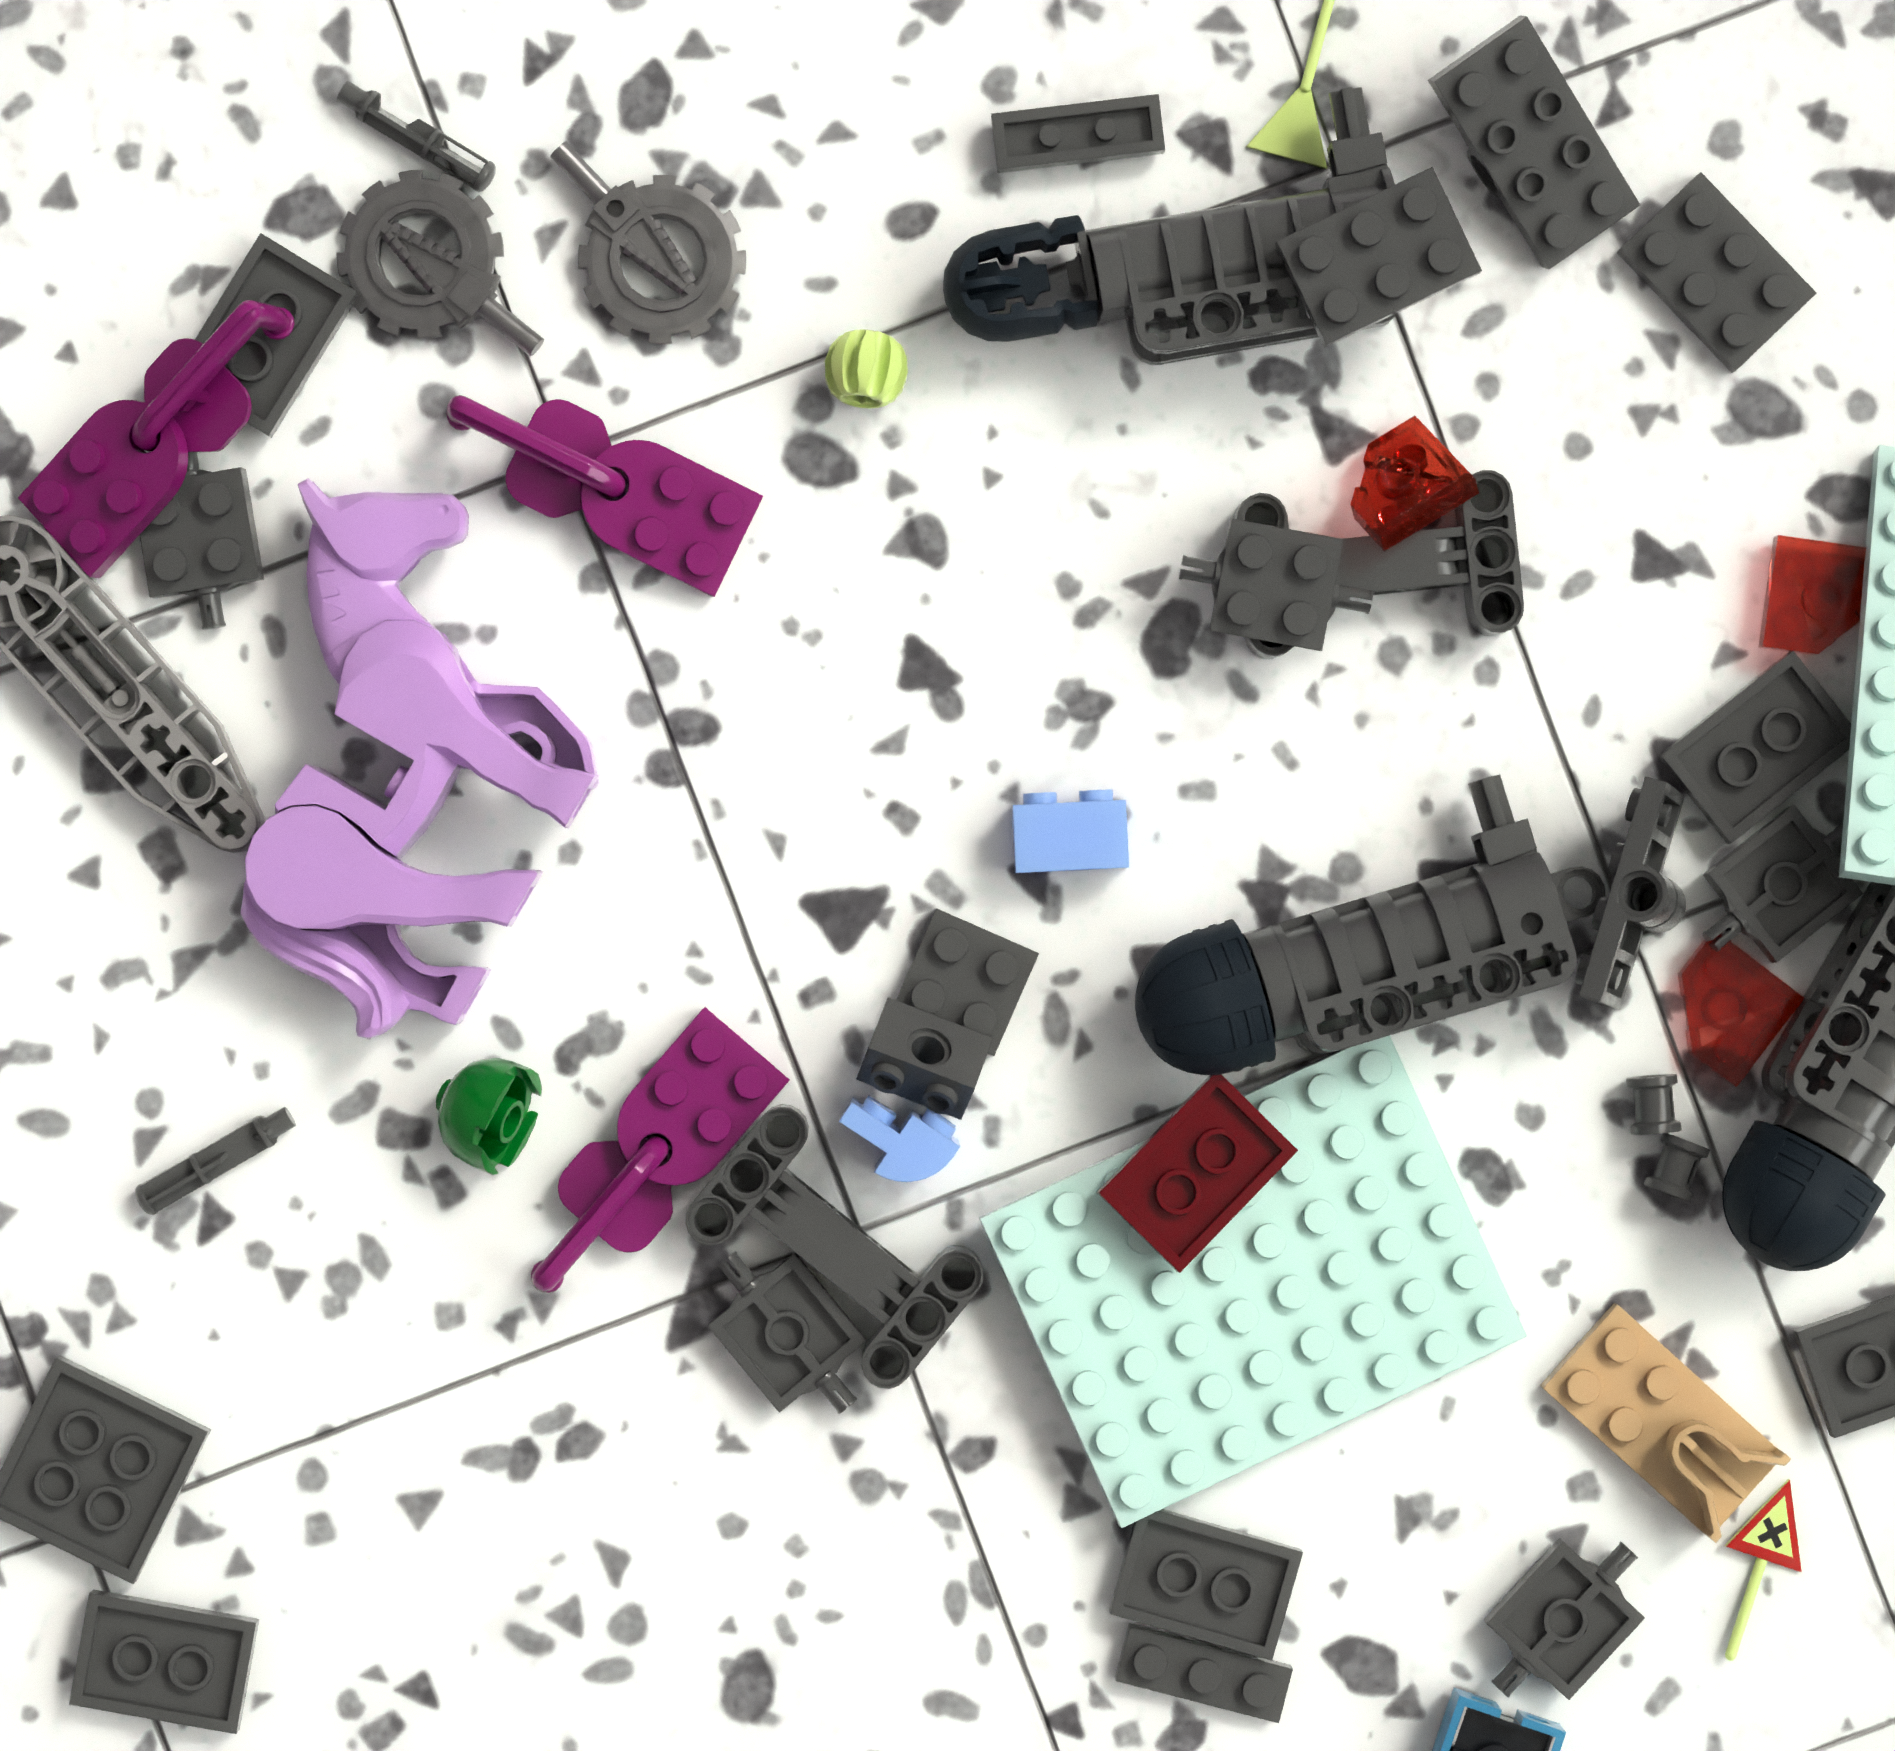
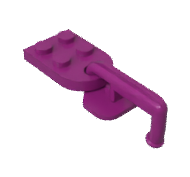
[18,300,295,578]
[446,395,763,597]
[531,1007,790,1293]

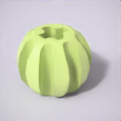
[825,329,908,409]

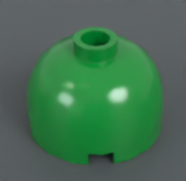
[436,1058,542,1175]

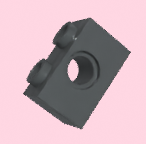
[856,997,993,1120]

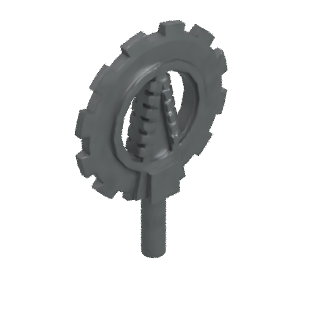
[550,141,746,344]
[336,170,545,357]

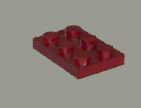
[1096,1074,1298,1273]

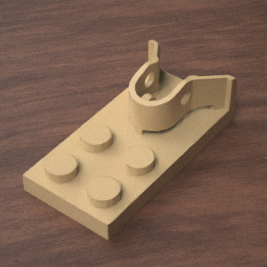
[1540,1303,1791,1543]

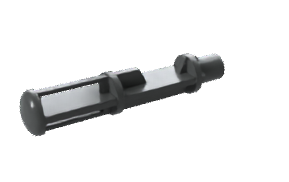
[337,81,496,192]
[135,1107,296,1215]

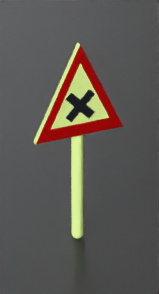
[1724,1479,1802,1661]

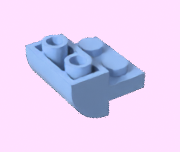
[839,1095,960,1182]

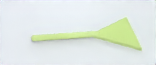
[1246,0,1335,169]

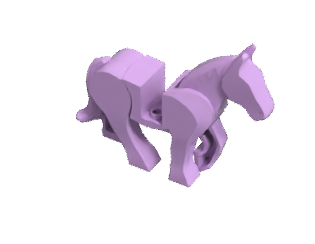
[241,478,600,1039]

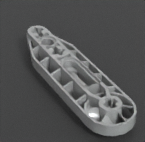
[0,515,265,853]

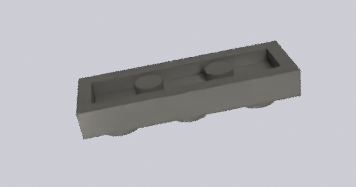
[991,94,1165,173]
[1115,1623,1293,1723]

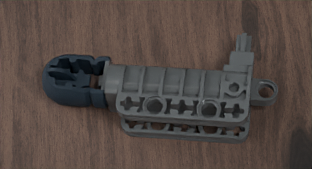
[943,87,1449,365]

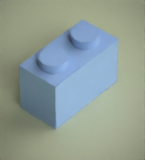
[1011,789,1129,873]

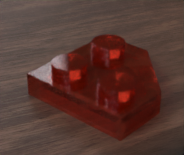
[1350,415,1479,551]
[1758,535,1867,655]
[1678,934,1804,1087]

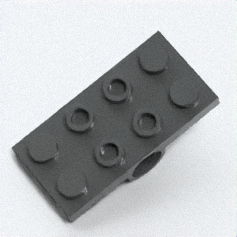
[1428,15,1640,269]
[1576,776,1686,1010]

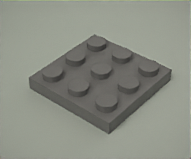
[0,1355,212,1584]

